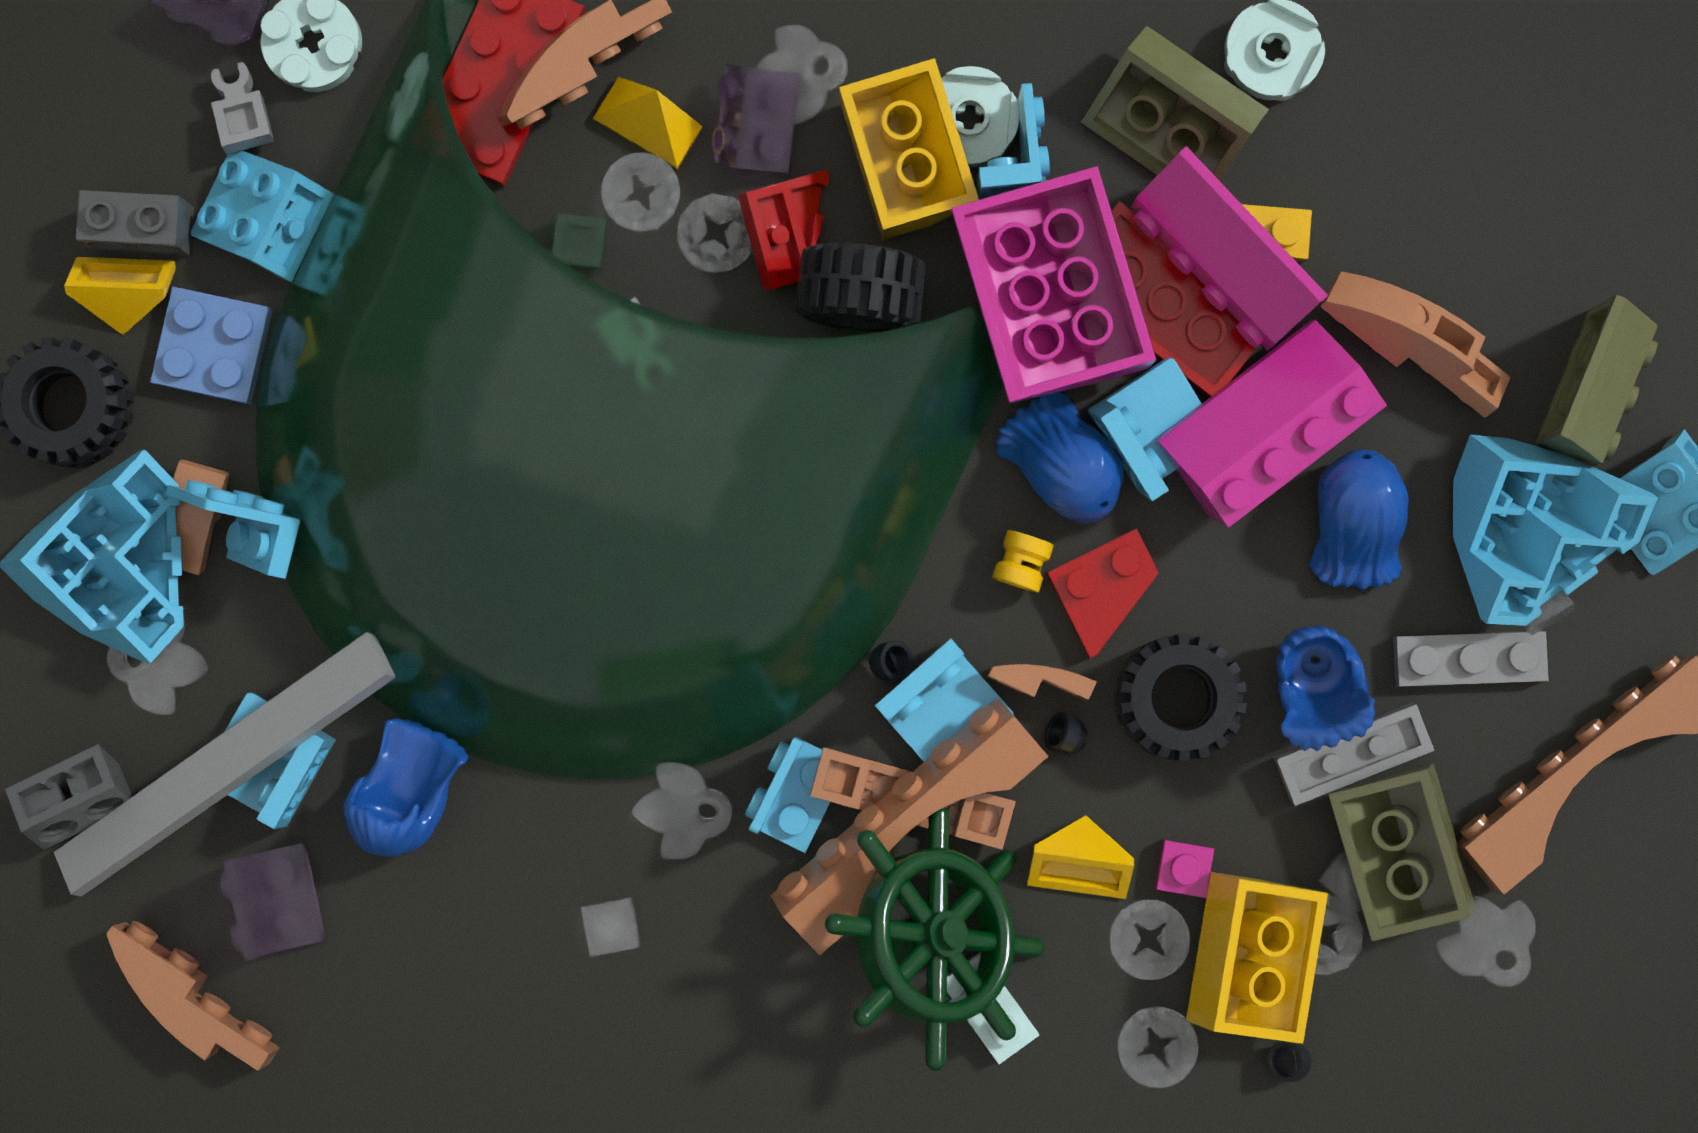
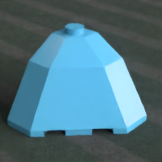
[1453,435,1658,626]
[0,449,184,664]

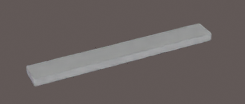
[54,632,396,897]

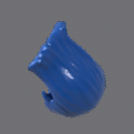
[996,392,1124,524]
[1308,449,1409,590]
[1276,626,1376,752]
[343,718,469,858]

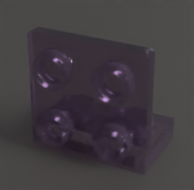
[220,842,326,962]

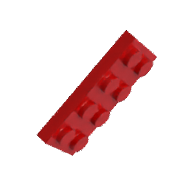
[413,0,586,187]
[1111,201,1256,398]

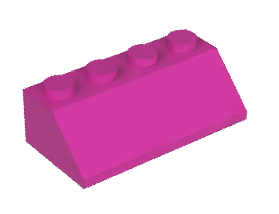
[1131,146,1328,351]
[1155,319,1387,528]

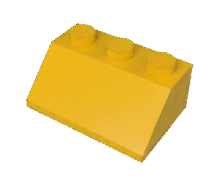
[839,58,979,241]
[1186,872,1328,1044]

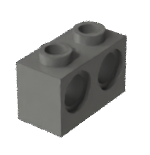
[76,190,194,256]
[5,744,132,850]

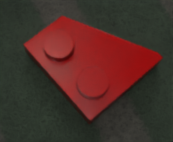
[737,170,829,291]
[1046,529,1159,659]

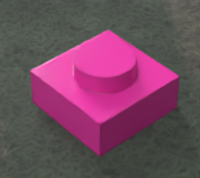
[1155,839,1214,898]

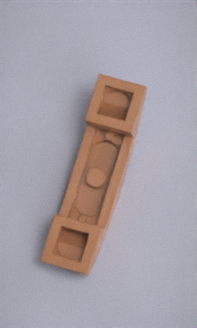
[809,747,1016,850]

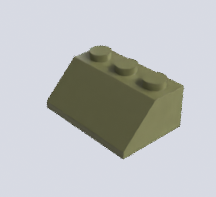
[1081,26,1269,180]
[1534,294,1658,467]
[1329,763,1477,941]

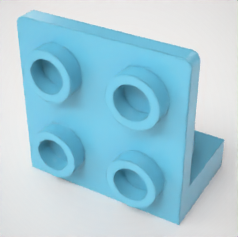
[975,83,1050,200]
[190,151,334,282]
[1088,357,1202,501]
[1619,429,1698,575]
[166,479,300,579]
[875,639,1013,762]
[225,693,336,829]
[745,737,830,853]

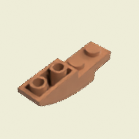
[497,0,672,129]
[1320,271,1510,418]
[106,921,280,1071]

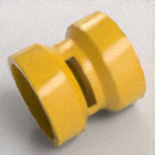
[992,530,1054,593]

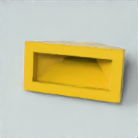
[593,77,703,170]
[64,257,176,335]
[1027,815,1134,899]

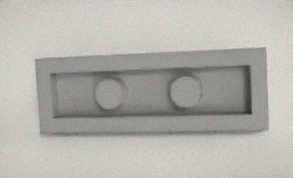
[1393,631,1549,687]
[1273,703,1435,806]

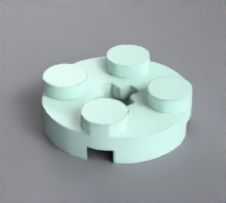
[261,0,362,92]
[1224,0,1325,101]
[941,66,1019,168]

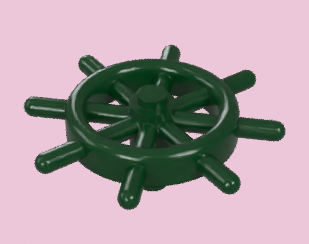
[825,807,1044,1071]

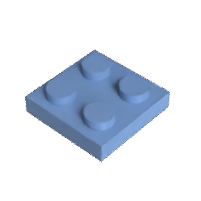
[150,286,273,405]

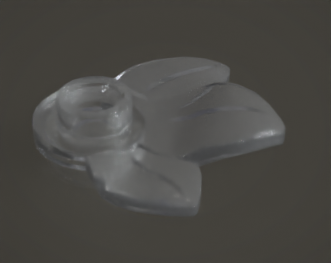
[752,24,848,124]
[107,619,208,715]
[632,762,732,860]
[1436,895,1536,987]

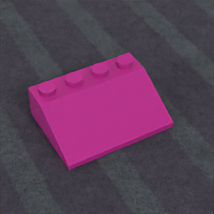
[951,166,1156,403]

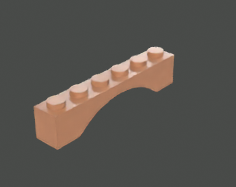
[1457,654,1698,895]
[770,698,1049,956]

